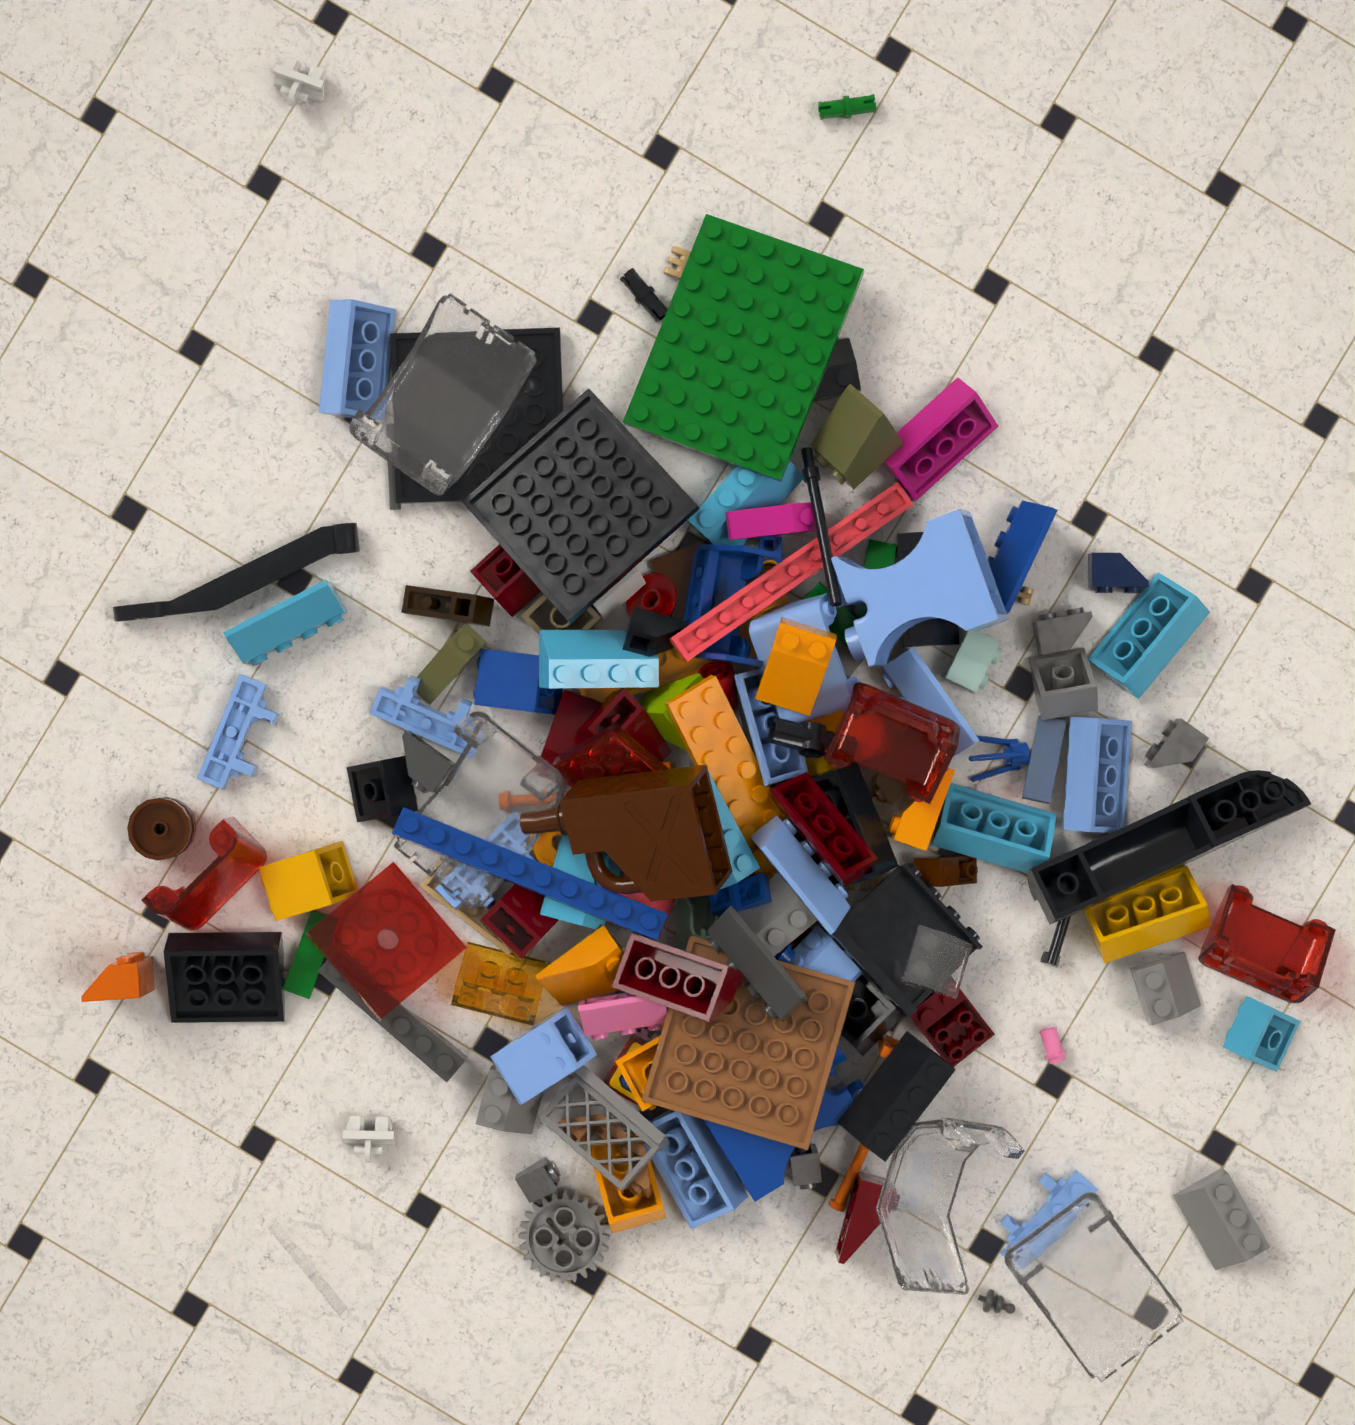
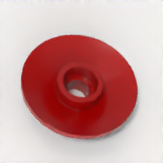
[626,573,677,617]

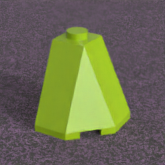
[638,673,704,751]

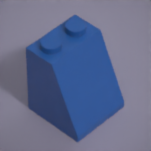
[473,649,563,715]

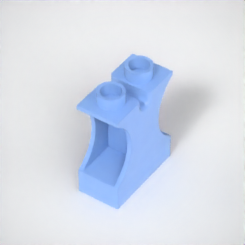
[831,509,1009,667]

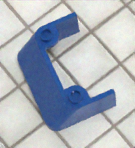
[683,544,781,667]

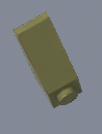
[417,623,488,705]

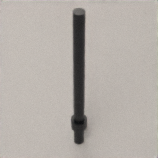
[801,447,842,607]

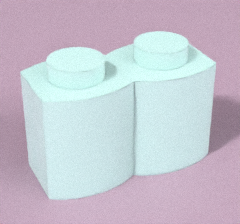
[944,631,1002,692]

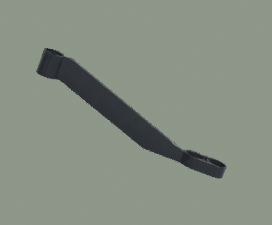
[113,523,360,622]

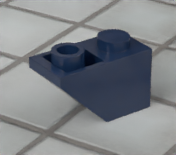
[1088,553,1149,593]

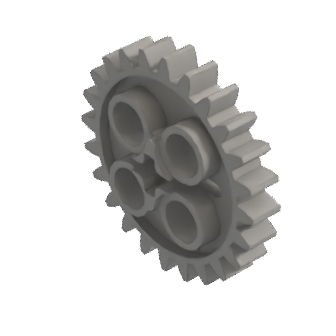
[518,1189,610,1283]

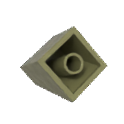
[811,384,904,490]

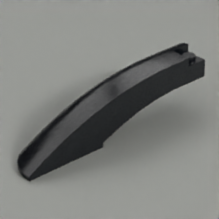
[1027,770,1311,924]

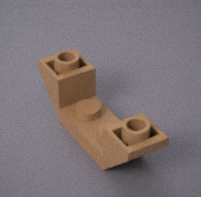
[558,1114,652,1198]

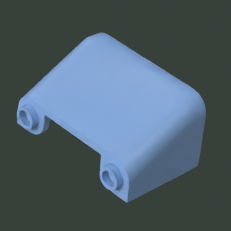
[749,593,866,724]

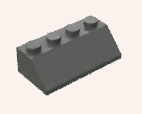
[707,906,809,1022]

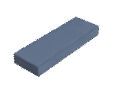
[1022,715,1066,804]

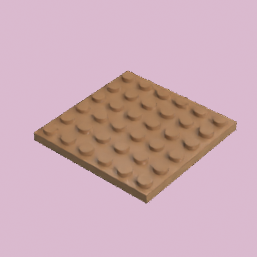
[642,935,856,1150]

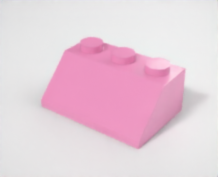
[578,992,668,1040]

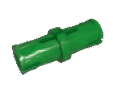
[818,94,876,120]

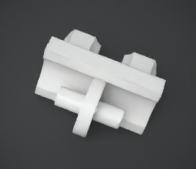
[273,57,325,107]
[342,1116,396,1163]

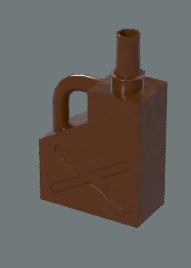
[520,764,733,901]

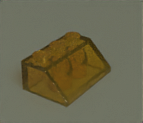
[451,942,550,1026]

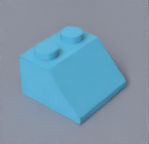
[1223,996,1301,1072]

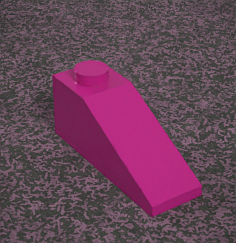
[725,502,816,540]

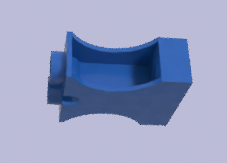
[704,1045,864,1202]

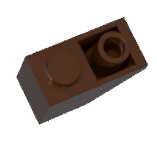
[914,855,978,887]

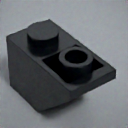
[622,607,689,657]

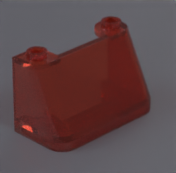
[824,682,960,804]
[141,817,267,931]
[1198,884,1336,1003]

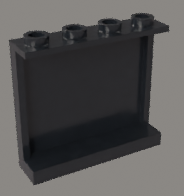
[827,863,983,1018]

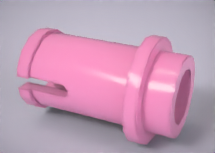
[1039,1026,1067,1064]

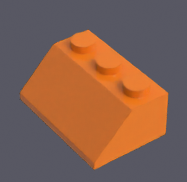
[81,952,155,1002]

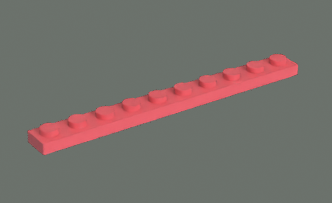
[669,482,914,663]

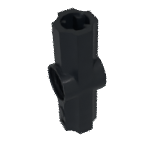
[768,717,857,763]

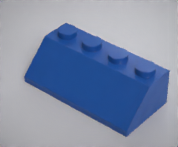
[987,500,1058,614]

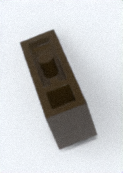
[401,585,494,627]

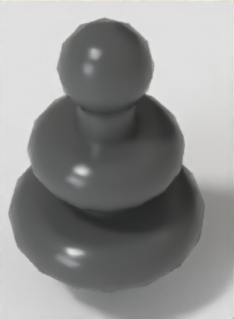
[978,1289,1015,1314]

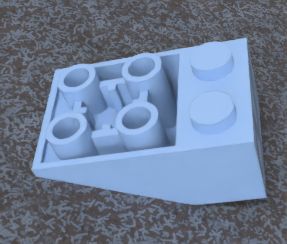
[490,1007,597,1105]

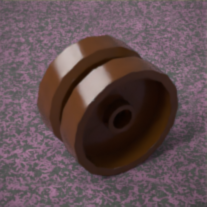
[127,797,196,861]

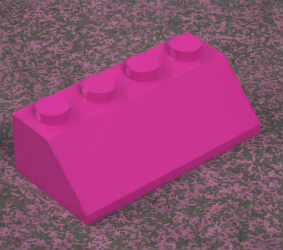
[882,377,999,502]

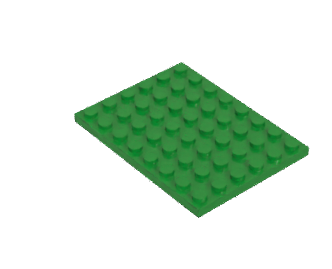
[623,214,864,482]

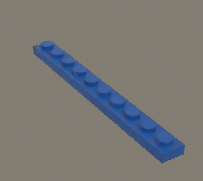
[392,807,668,941]

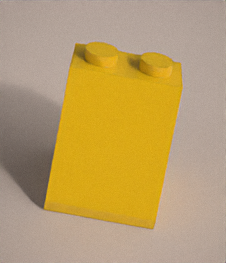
[258,841,360,921]

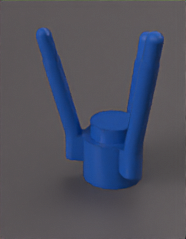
[969,735,1029,782]

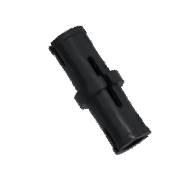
[620,268,668,323]

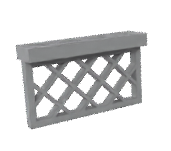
[538,1065,669,1192]

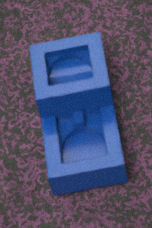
[709,873,772,915]

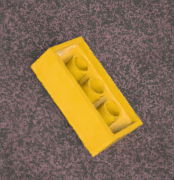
[1084,866,1211,964]

